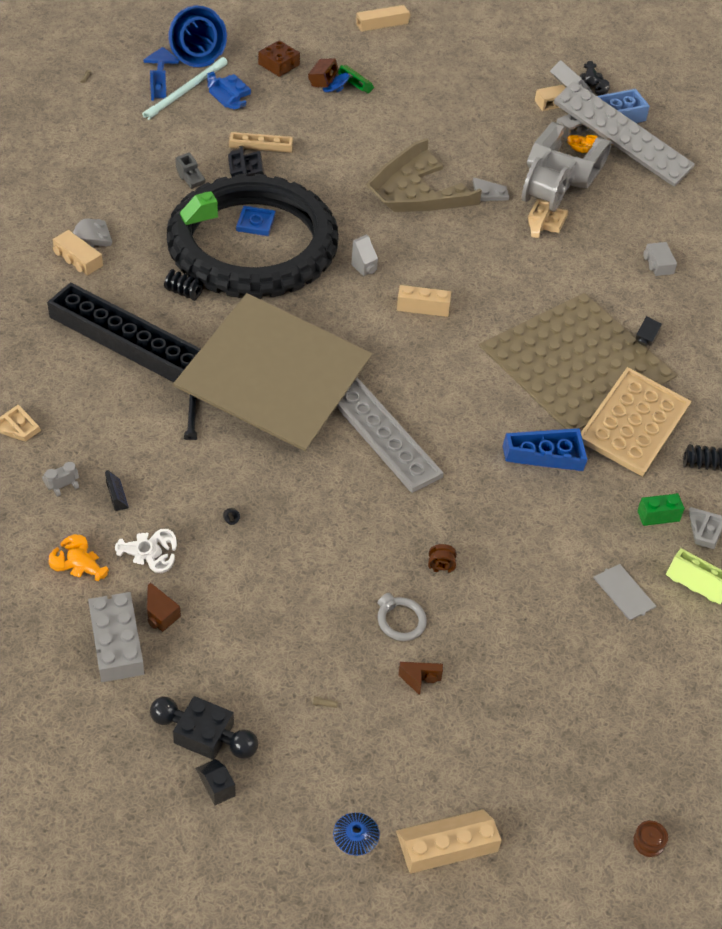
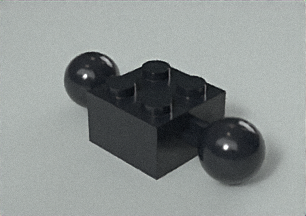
[150,696,258,760]

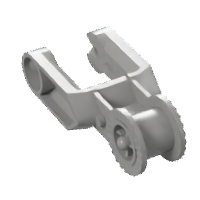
[522,122,611,212]

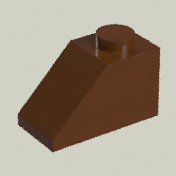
[147,583,181,632]

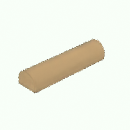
[229,132,293,153]

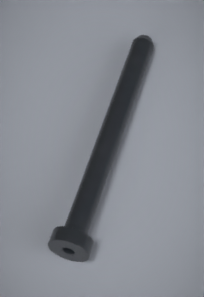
[184,394,197,440]

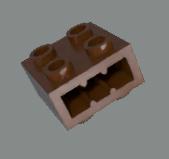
[258,40,300,77]

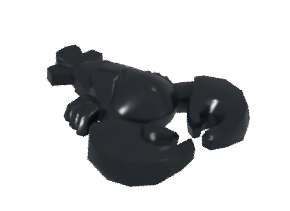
[580,61,610,95]

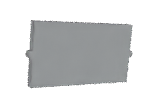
[593,564,656,621]

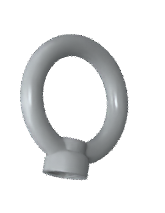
[378,593,427,641]

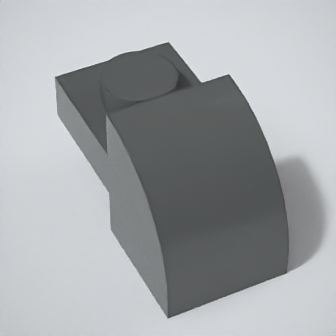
[175,152,205,189]

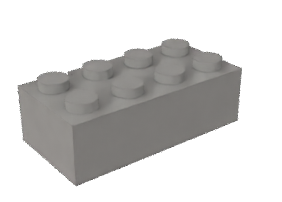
[88,592,144,683]

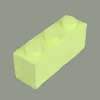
[666,548,722,604]

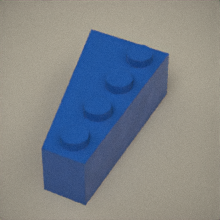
[502,428,588,471]

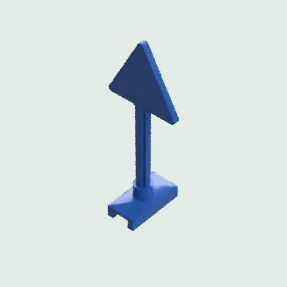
[143,47,179,101]

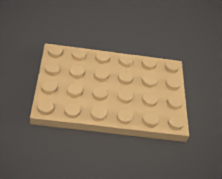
[581,367,692,477]

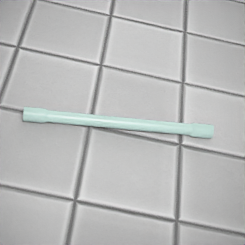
[143,57,228,120]

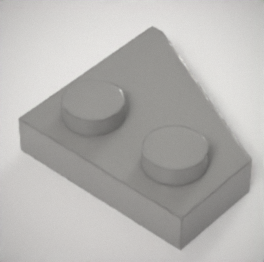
[472,178,509,201]
[689,507,722,549]

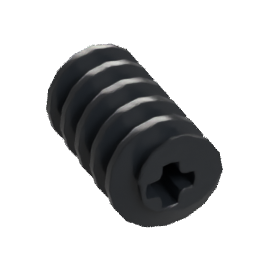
[164,269,203,301]
[683,444,722,471]

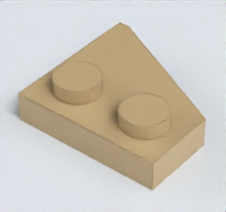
[0,405,41,442]

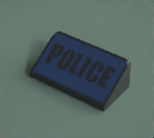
[105,470,129,511]

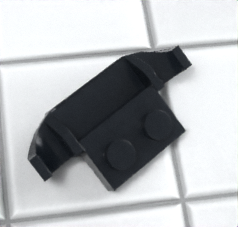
[228,145,264,178]

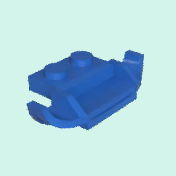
[207,71,251,109]

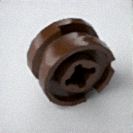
[428,544,457,573]
[633,820,668,857]

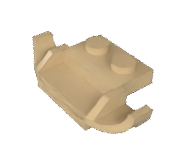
[528,199,568,238]

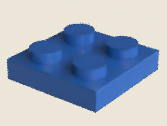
[236,206,276,236]

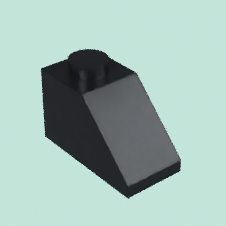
[635,316,662,346]
[196,759,236,805]

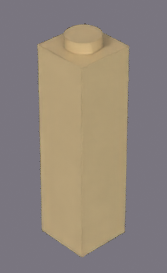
[356,5,410,31]

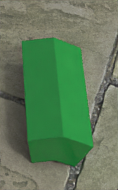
[338,65,374,94]

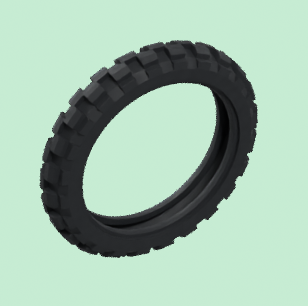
[166,174,339,299]

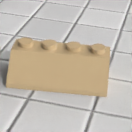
[396,810,501,874]

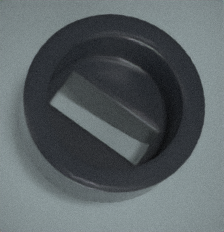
[223,508,240,525]

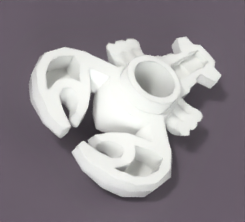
[115,529,177,573]

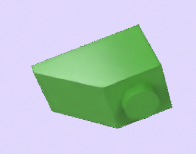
[180,191,218,225]

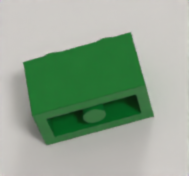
[637,493,685,526]

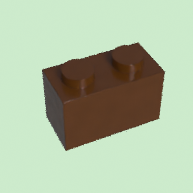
[308,58,339,87]

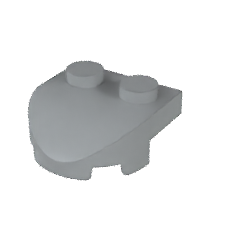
[73,219,112,248]

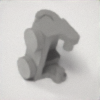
[42,462,79,497]

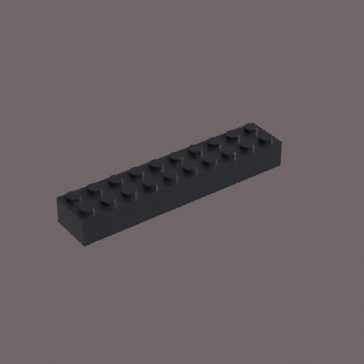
[47,282,201,382]

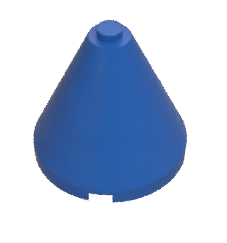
[169,5,227,67]

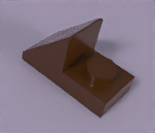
[398,662,443,695]

